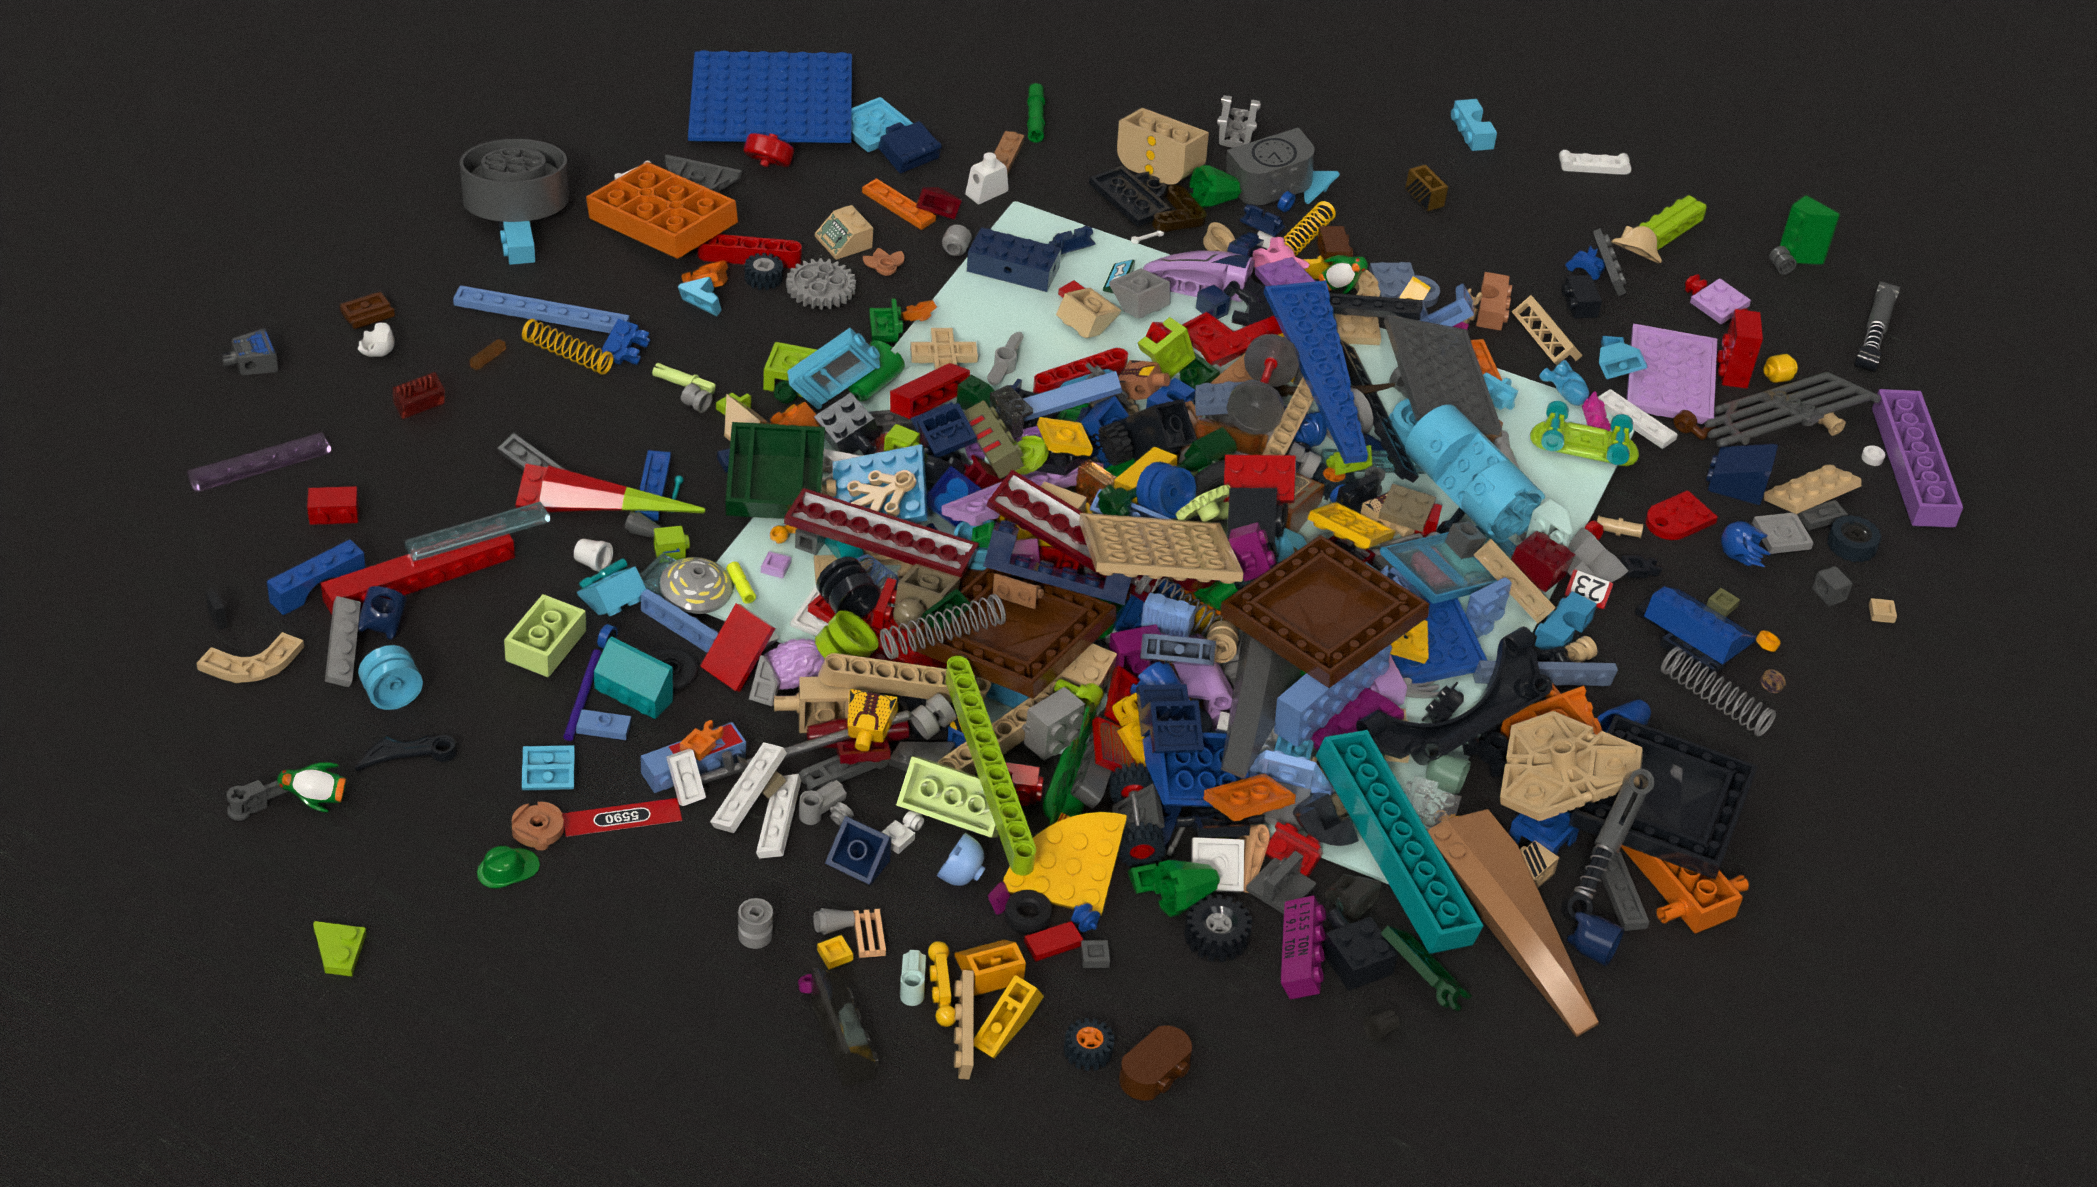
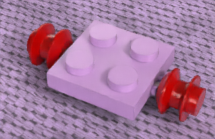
[1685,274,1751,324]

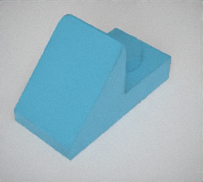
[678,277,722,316]

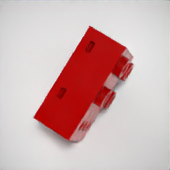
[1717,309,1763,388]

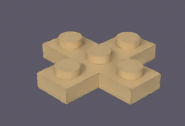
[910,328,978,370]

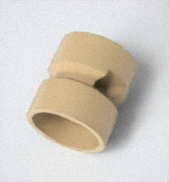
[1207,621,1239,663]

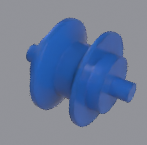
[1071,903,1100,932]

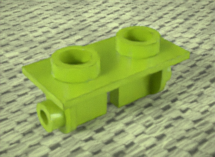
[1326,445,1373,475]

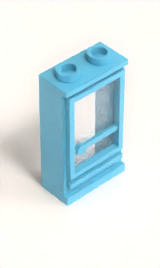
[787,328,880,410]

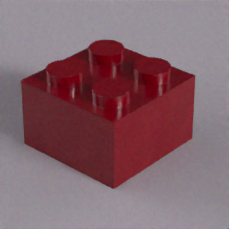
[1511,531,1576,592]

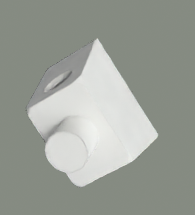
[966,152,1008,205]

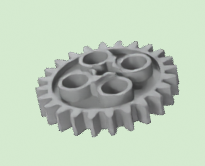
[786,258,856,310]

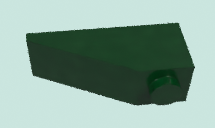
[956,374,1007,410]

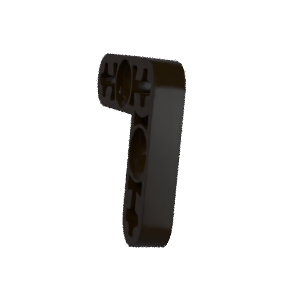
[1152,185,1207,232]

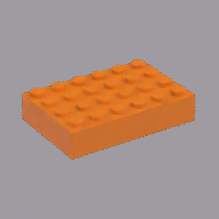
[586,162,738,259]

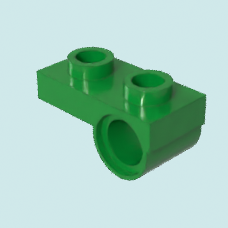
[1194,581,1238,611]

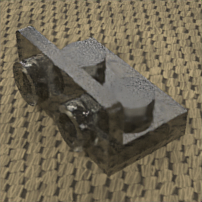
[990,385,1033,439]

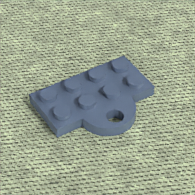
[1369,262,1440,314]

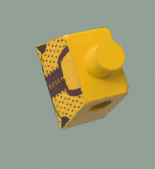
[848,689,898,751]

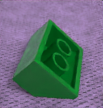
[1780,195,1840,264]

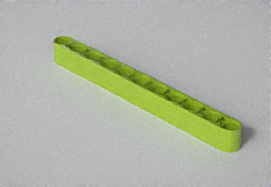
[945,656,1036,876]

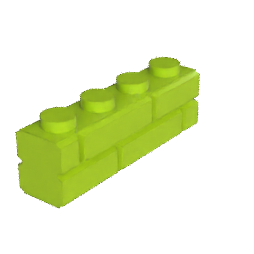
[1639,195,1707,250]

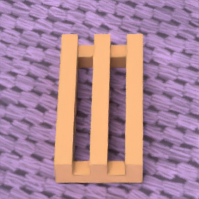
[853,909,886,958]

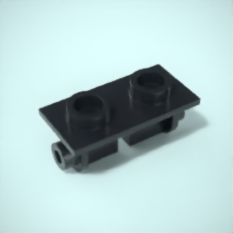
[1422,682,1464,723]

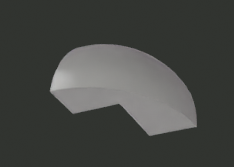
[1568,527,1628,582]

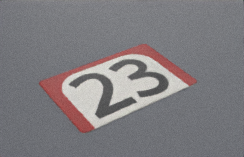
[1565,569,1613,609]

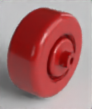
[743,133,794,167]

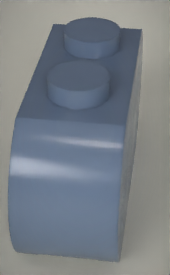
[1140,634,1216,667]

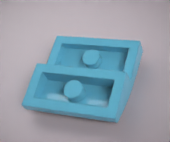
[522,745,575,790]

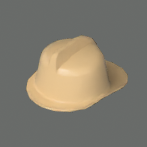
[1203,222,1235,253]

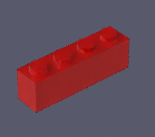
[890,363,970,419]

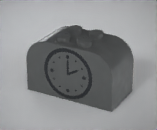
[1226,127,1315,205]

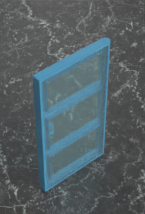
[1380,526,1516,604]

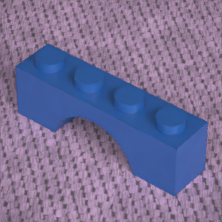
[267,540,365,615]

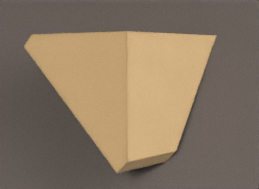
[724,394,770,440]

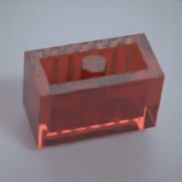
[393,372,445,419]

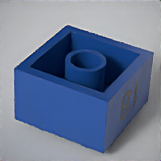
[1080,396,1129,463]

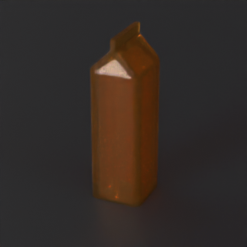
[1194,417,1269,455]

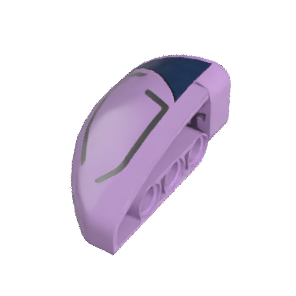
[1143,250,1254,302]

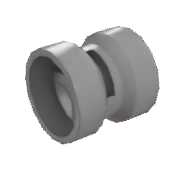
[681,383,713,413]

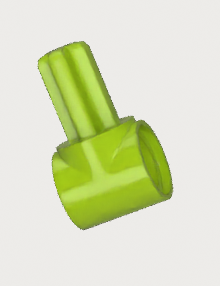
[1054,679,1104,713]

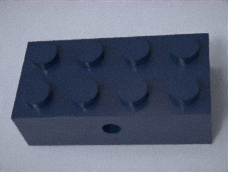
[966,227,1061,292]

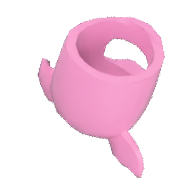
[1253,237,1310,269]

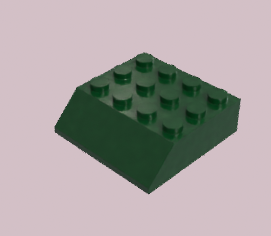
[726,422,825,519]

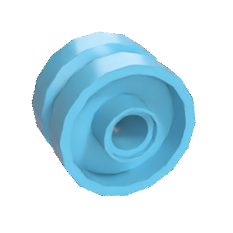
[358,645,423,710]

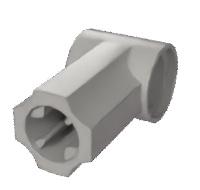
[799,780,846,825]

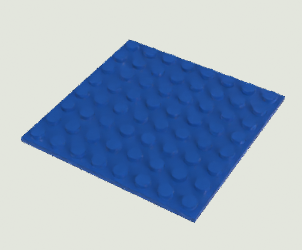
[688,50,852,143]

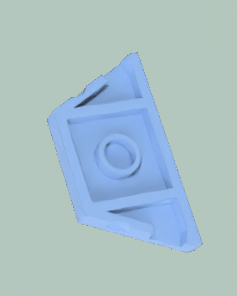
[1249,750,1334,796]

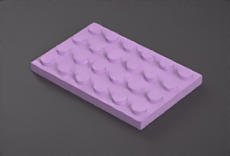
[1626,324,1717,424]

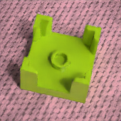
[1137,317,1196,378]
[763,342,817,397]

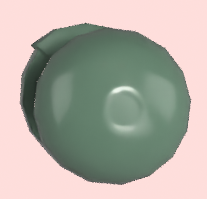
[1426,754,1471,795]

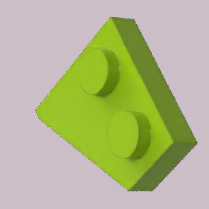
[313,921,366,976]

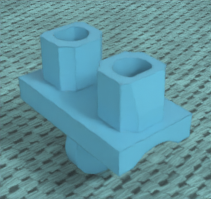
[1483,372,1518,410]

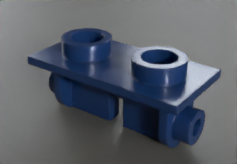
[1240,204,1285,237]
[1049,226,1095,254]

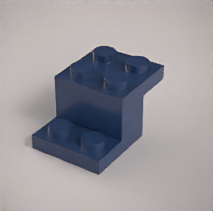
[911,402,977,458]
[1136,684,1204,754]

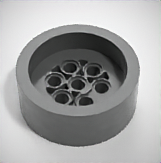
[460,139,569,222]

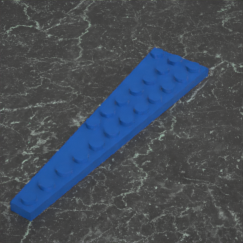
[1264,281,1368,464]

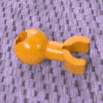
[770,525,797,544]

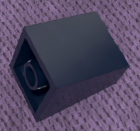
[1706,444,1778,505]

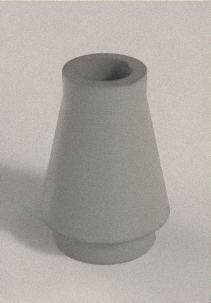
[813,908,855,935]

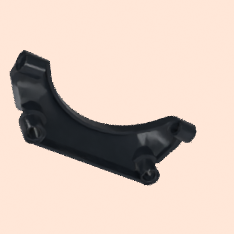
[1356,626,1552,765]

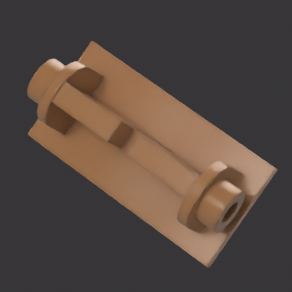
[993,573,1044,609]

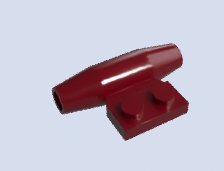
[807,718,909,764]

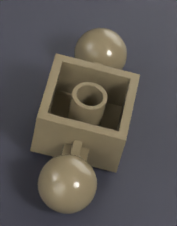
[893,564,961,630]

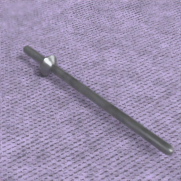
[700,710,912,784]

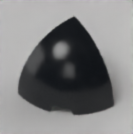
[1293,793,1359,846]

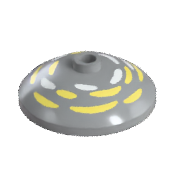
[660,557,732,614]

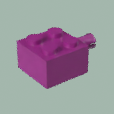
[1109,624,1164,680]

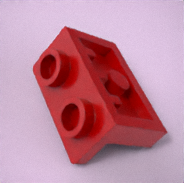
[1265,822,1323,877]

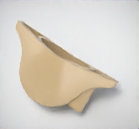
[1611,226,1662,264]

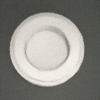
[1861,446,1885,466]

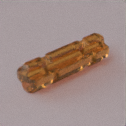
[469,339,506,370]

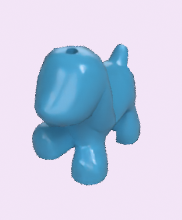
[1539,360,1589,406]

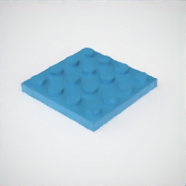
[833,444,928,523]

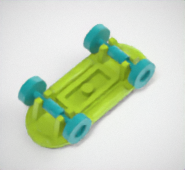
[1530,401,1639,466]

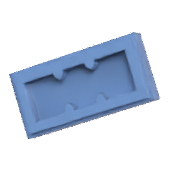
[576,710,631,740]

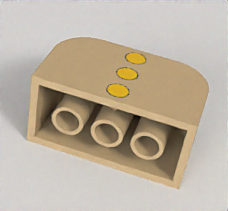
[1117,108,1209,184]

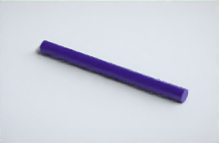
[563,649,602,741]

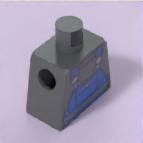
[221,328,278,375]

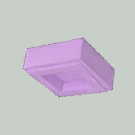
[761,552,791,578]

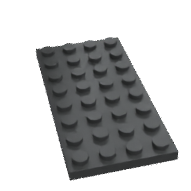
[1384,315,1502,436]

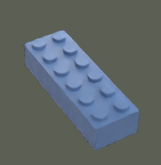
[1274,644,1392,747]

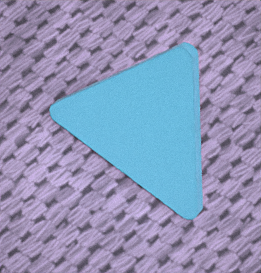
[1304,171,1340,204]

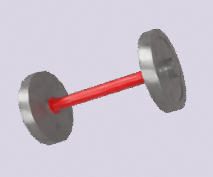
[1227,334,1300,434]

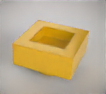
[817,935,853,969]

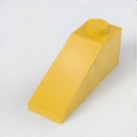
[973,975,1044,1058]

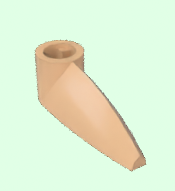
[1238,824,1270,893]

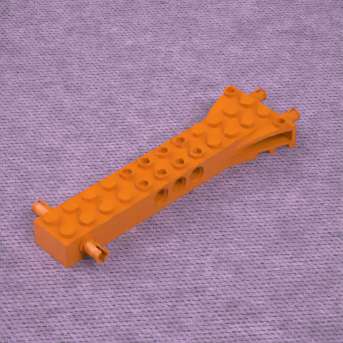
[1500,683,1749,933]

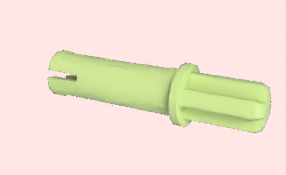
[652,363,716,394]

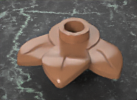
[863,248,904,276]

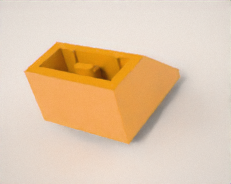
[955,940,1026,996]

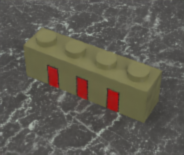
[963,401,1024,479]

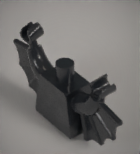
[1224,277,1274,356]

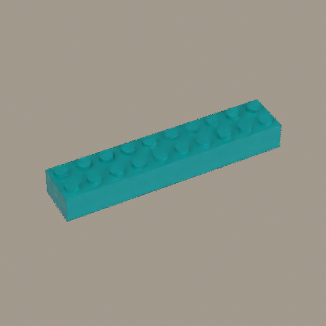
[1315,730,1484,954]

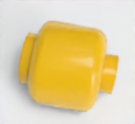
[1763,354,1798,383]

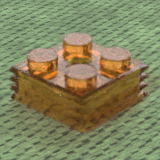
[1075,459,1117,507]

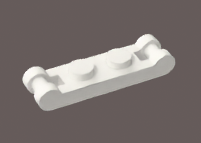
[1559,150,1631,175]

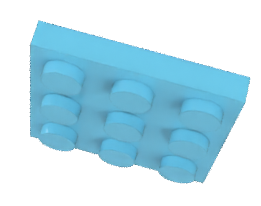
[851,97,913,152]

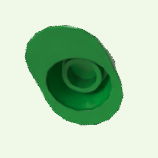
[477,846,540,888]

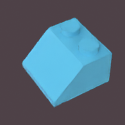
[577,566,646,616]

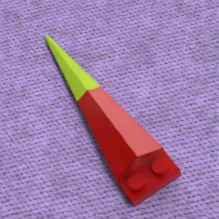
[515,464,705,513]

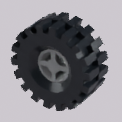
[1184,894,1252,962]

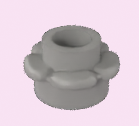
[830,802,854,826]

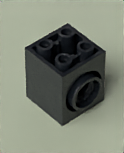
[1118,399,1197,463]
[1227,488,1284,557]

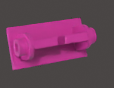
[1582,391,1611,431]

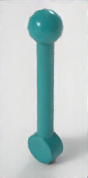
[672,475,684,500]

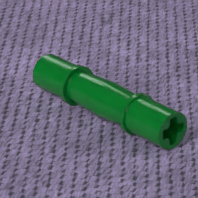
[1027,83,1045,142]

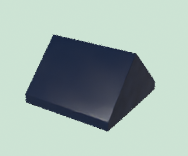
[825,816,891,885]

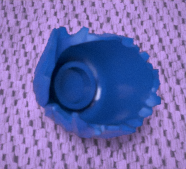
[1292,411,1327,447]

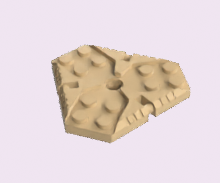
[1500,711,1643,821]

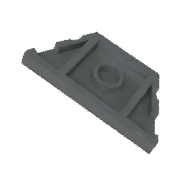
[665,155,742,192]

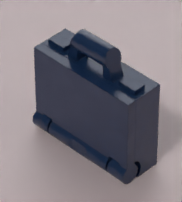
[878,121,942,174]

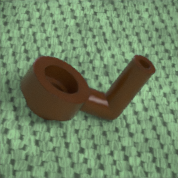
[1673,410,1716,440]

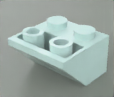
[1526,499,1572,548]

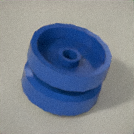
[1136,462,1196,518]

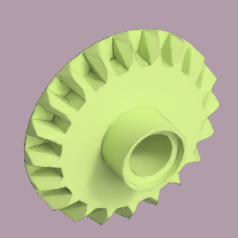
[1175,484,1231,522]

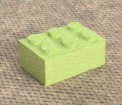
[504,594,586,677]

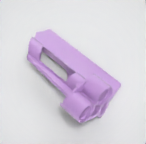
[1160,632,1233,730]

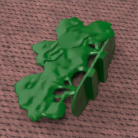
[1043,702,1096,826]

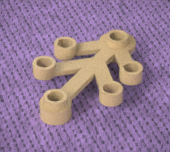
[847,470,916,517]

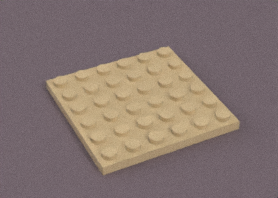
[1079,513,1243,584]

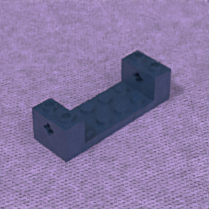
[983,520,1132,605]

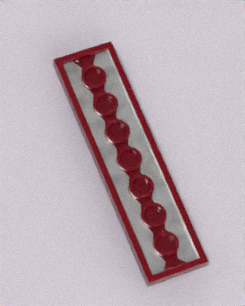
[986,470,1165,602]
[784,488,979,580]

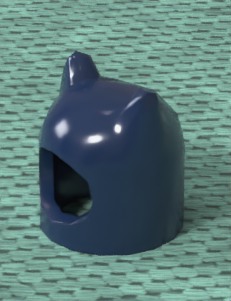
[358,586,407,640]
[1567,912,1624,966]

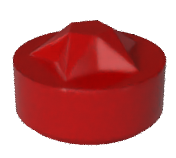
[1584,521,1604,540]

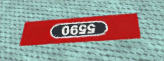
[562,798,682,837]

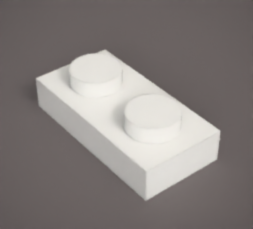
[666,748,706,806]

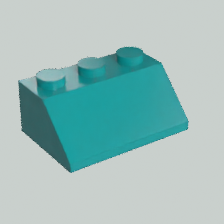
[594,636,673,719]

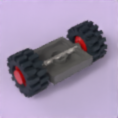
[1109,763,1165,868]

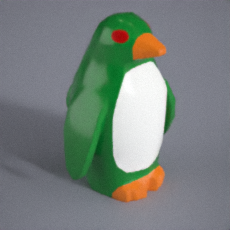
[1319,255,1368,294]
[277,762,347,813]

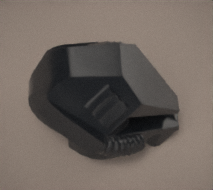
[923,446,965,486]

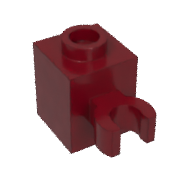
[963,455,1004,490]

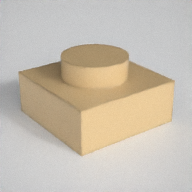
[1869,598,1897,623]

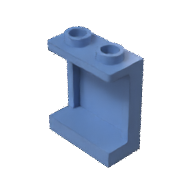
[1419,284,1474,327]

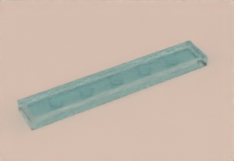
[404,502,550,561]

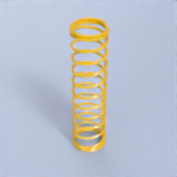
[1283,201,1336,256]
[522,319,613,375]

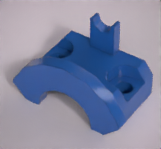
[1565,245,1605,280]

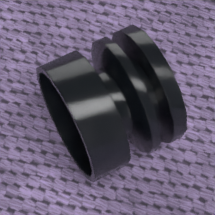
[816,557,881,618]

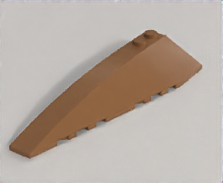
[1427,809,1599,1037]

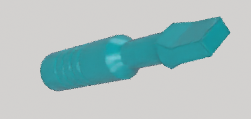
[579,558,627,589]

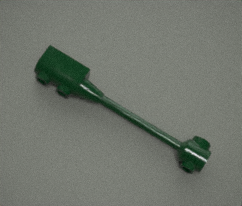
[1097,427,1237,516]

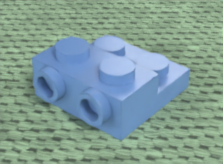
[1466,577,1512,638]

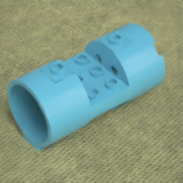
[1405,405,1545,544]

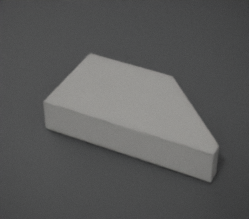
[749,655,780,706]

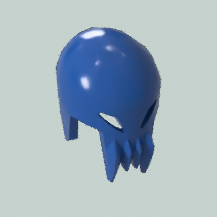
[1721,521,1771,567]

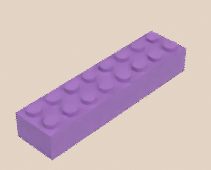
[1872,389,1963,527]

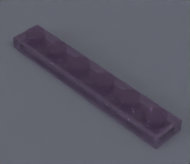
[187,432,331,492]

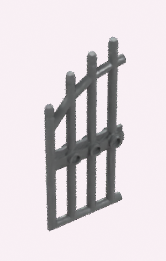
[1704,372,1881,447]

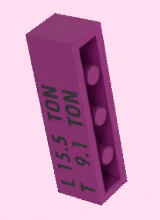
[1281,896,1326,999]

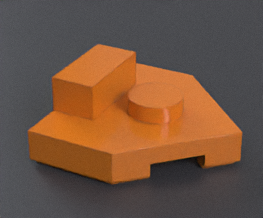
[681,260,728,287]

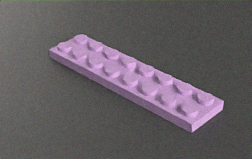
[942,460,1104,526]

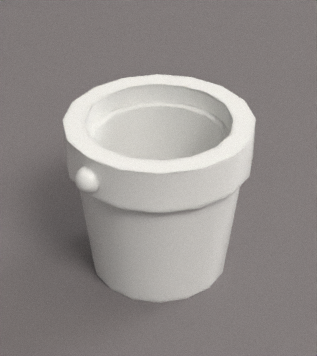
[574,539,613,572]

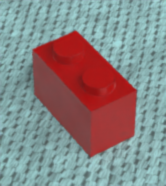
[307,486,359,525]

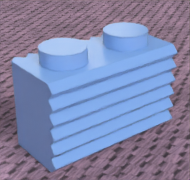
[1141,592,1196,637]

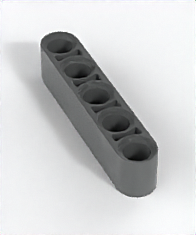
[1070,707,1118,809]

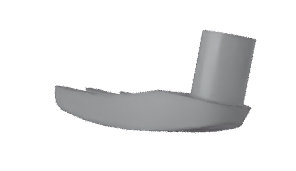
[1403,678,1440,698]

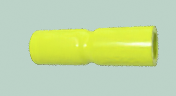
[726,561,756,604]

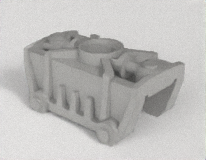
[1217,95,1261,148]

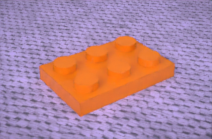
[1203,773,1296,821]

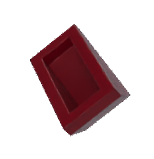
[916,187,962,219]

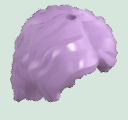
[765,639,833,690]

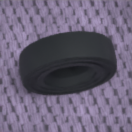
[1005,890,1052,934]

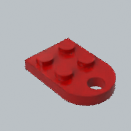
[1645,490,1718,540]

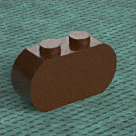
[1119,1025,1192,1101]

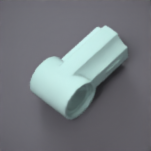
[900,950,926,1006]

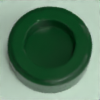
[774,380,797,404]

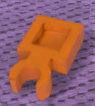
[901,300,937,321]
[680,720,723,761]

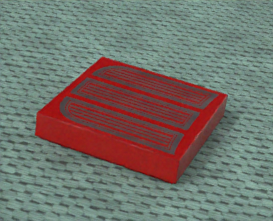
[1092,717,1137,772]

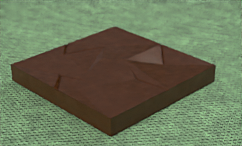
[1221,535,1429,688]
[911,568,1116,699]

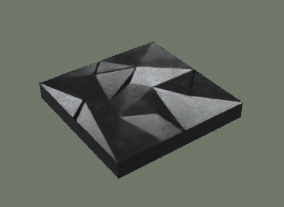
[1569,715,1758,880]

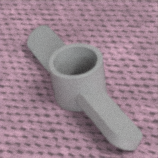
[987,332,1024,386]

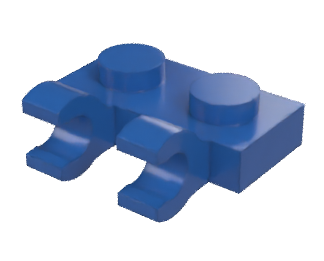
[599,319,650,365]

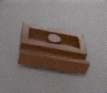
[340,292,395,329]

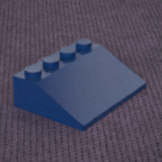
[1644,586,1757,665]
[1143,733,1250,807]

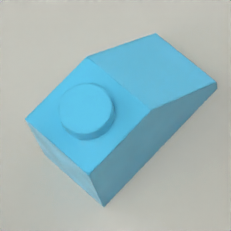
[1599,342,1648,379]

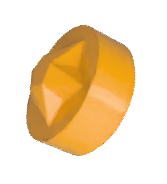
[1756,630,1781,652]

